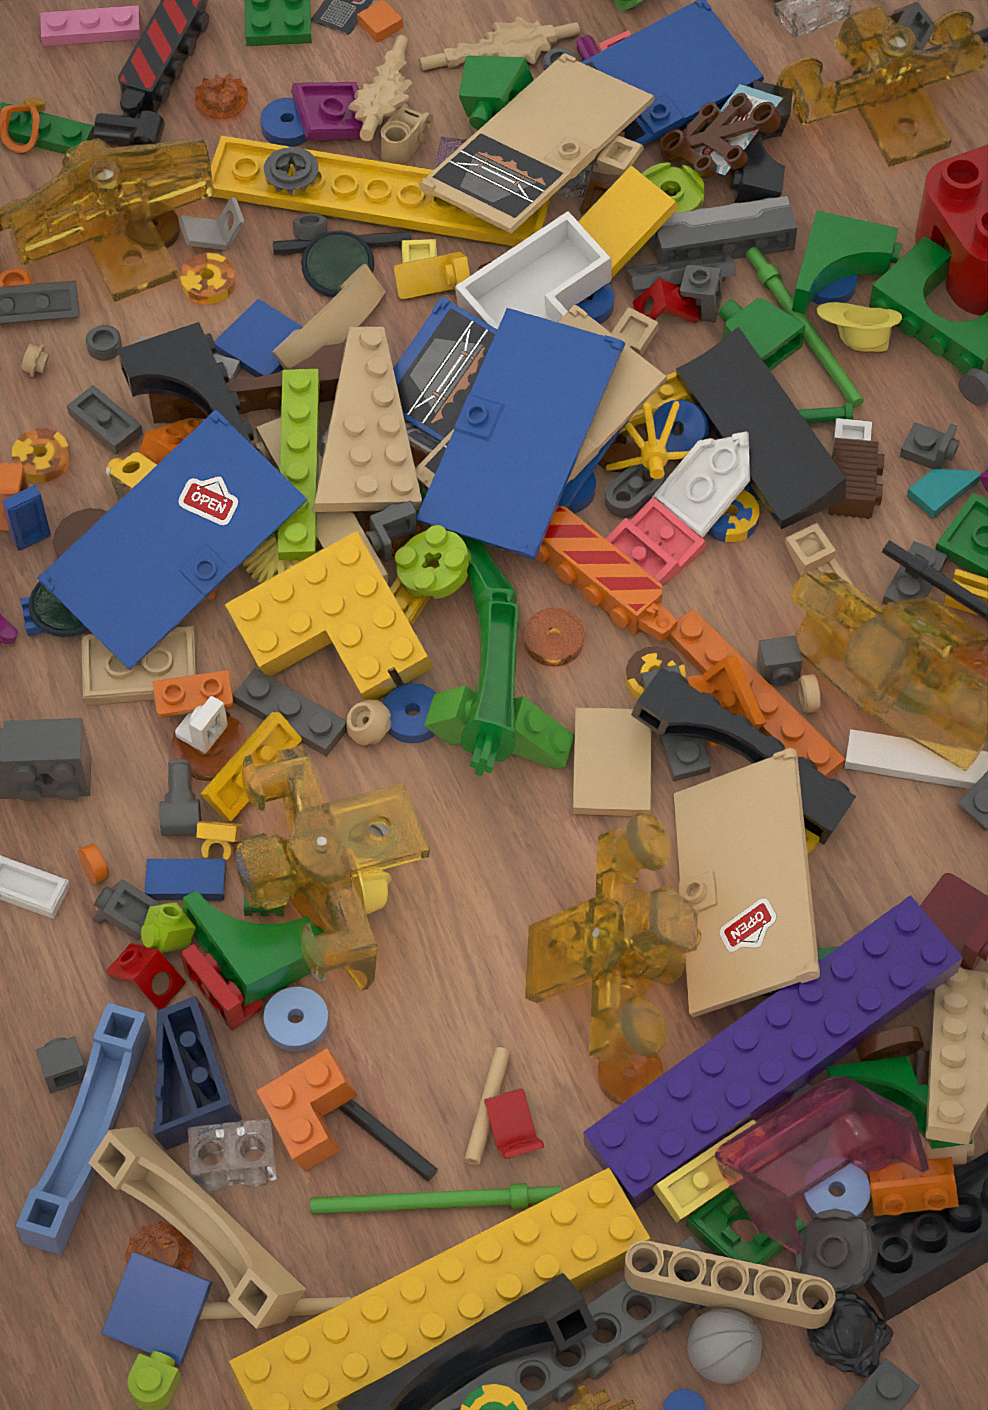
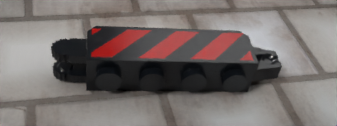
[118,0,209,117]

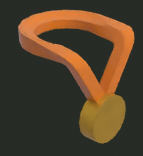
[0,97,46,153]

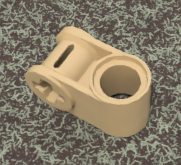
[380,104,434,165]

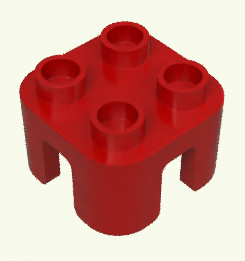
[915,144,988,316]

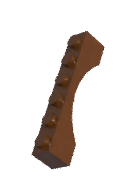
[149,343,345,424]

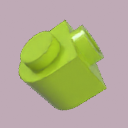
[141,902,196,954]
[128,1351,181,1410]

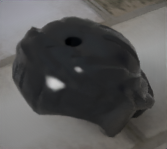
[806,1292,894,1377]

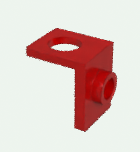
[632,278,700,323]
[106,943,186,1010]
[484,1088,544,1159]

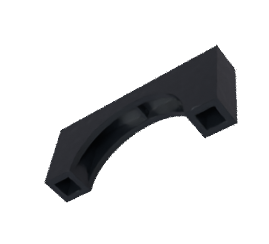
[117,322,263,455]

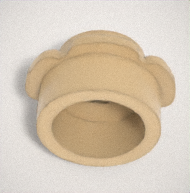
[21,343,49,377]

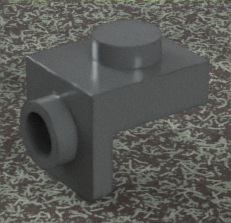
[366,500,417,562]

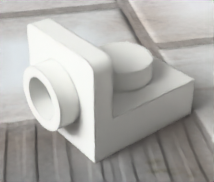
[175,696,228,754]

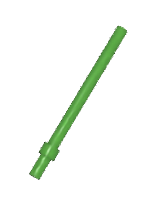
[746,247,864,408]
[310,1183,561,1214]

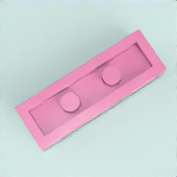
[40,5,141,46]

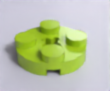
[642,163,704,213]
[395,525,471,599]

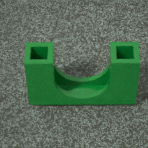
[869,236,988,374]

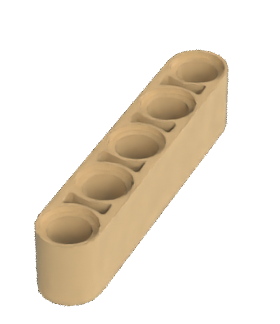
[624,1240,835,1329]

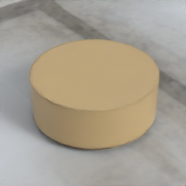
[798,674,820,713]

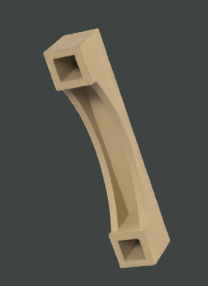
[88,1127,306,1329]

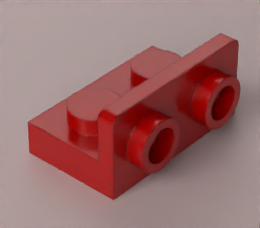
[181,944,263,1031]

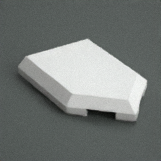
[652,431,750,538]

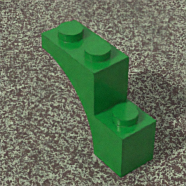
[826,1056,973,1149]

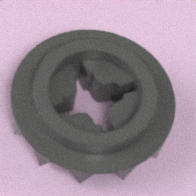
[264,147,319,194]

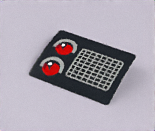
[311,0,373,34]

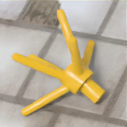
[606,401,689,479]

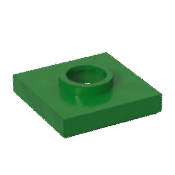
[686,1174,806,1266]

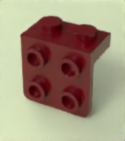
[920,873,988,970]

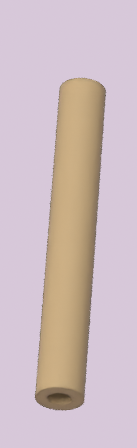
[464,1047,511,1166]

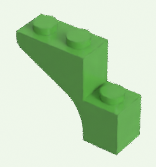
[424,685,574,769]

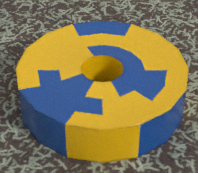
[707,489,760,542]

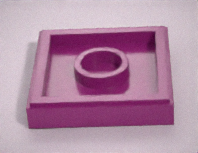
[291,82,363,140]

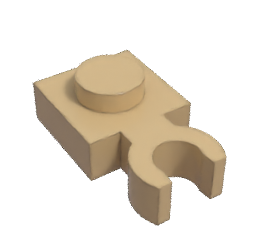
[611,307,659,356]

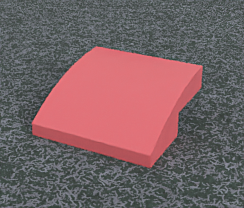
[605,497,707,585]

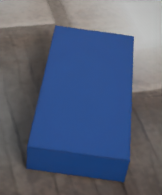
[2,485,51,551]
[145,859,226,900]

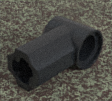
[94,111,165,156]

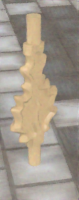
[419,16,580,71]
[348,35,412,141]

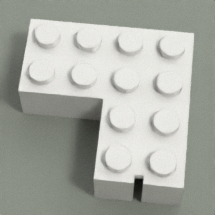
[455,211,612,329]

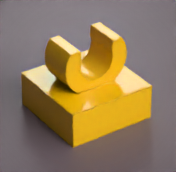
[196,820,242,860]

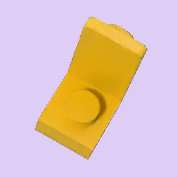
[393,251,470,299]

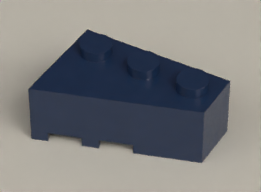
[153,996,243,1150]

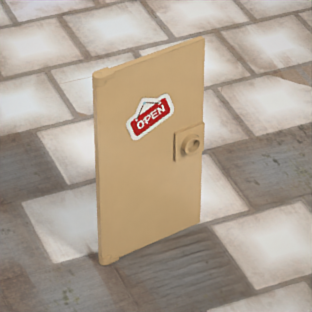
[674,748,820,1017]

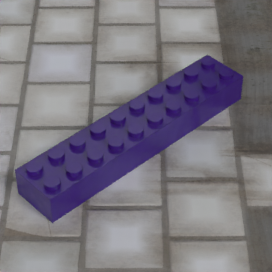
[583,895,963,1210]

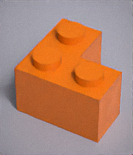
[256,1048,358,1172]

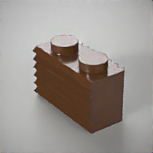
[828,437,885,519]

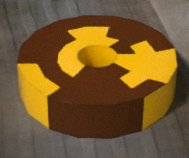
[625,646,686,700]

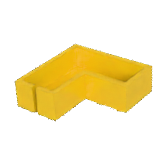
[225,531,434,700]

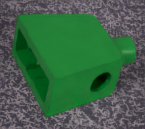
[459,55,534,130]
[718,298,805,371]

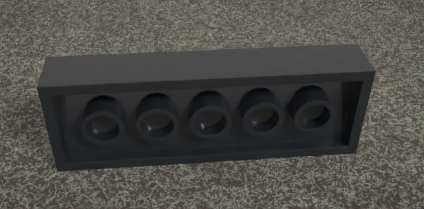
[676,326,846,529]
[863,1152,988,1321]

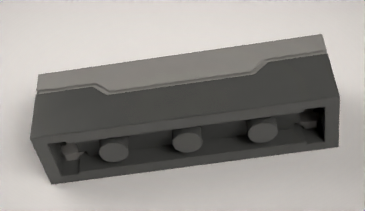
[651,196,797,263]

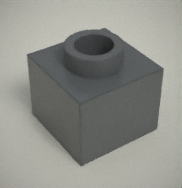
[757,635,803,686]
[36,1036,86,1094]

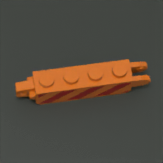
[536,506,677,642]

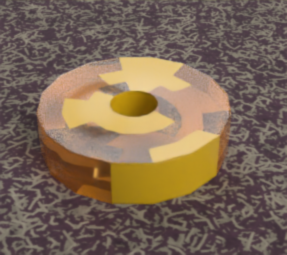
[180,253,236,305]
[12,428,71,483]

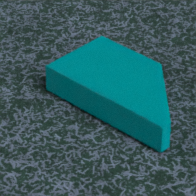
[907,469,981,518]

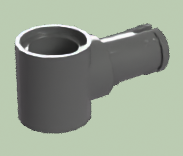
[159,759,202,836]

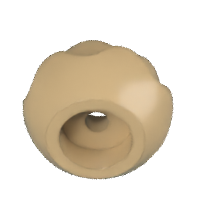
[346,699,391,746]

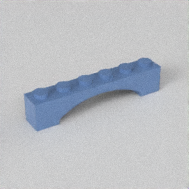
[15,1002,151,1256]

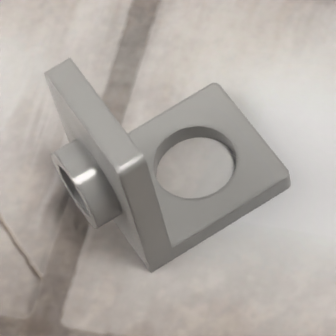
[178,197,244,250]

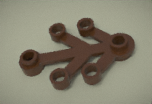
[659,93,781,178]

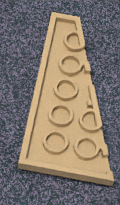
[312,327,422,512]
[926,967,988,1145]

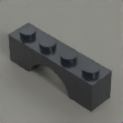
[730,80,793,203]

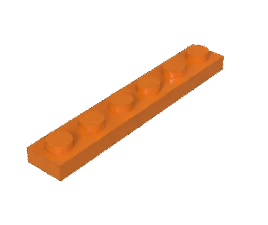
[667,609,846,778]

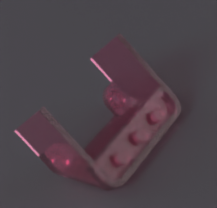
[715,1077,929,1255]

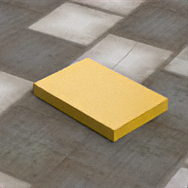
[578,166,679,278]

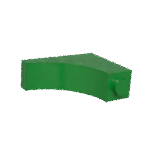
[792,210,902,314]
[182,891,330,1007]

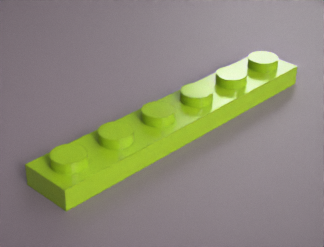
[278,369,320,560]

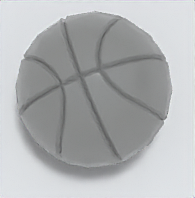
[687,1307,763,1384]

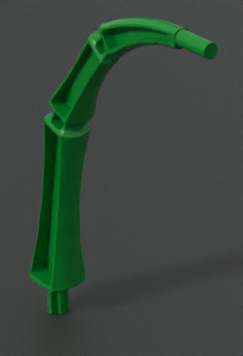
[416,490,520,776]

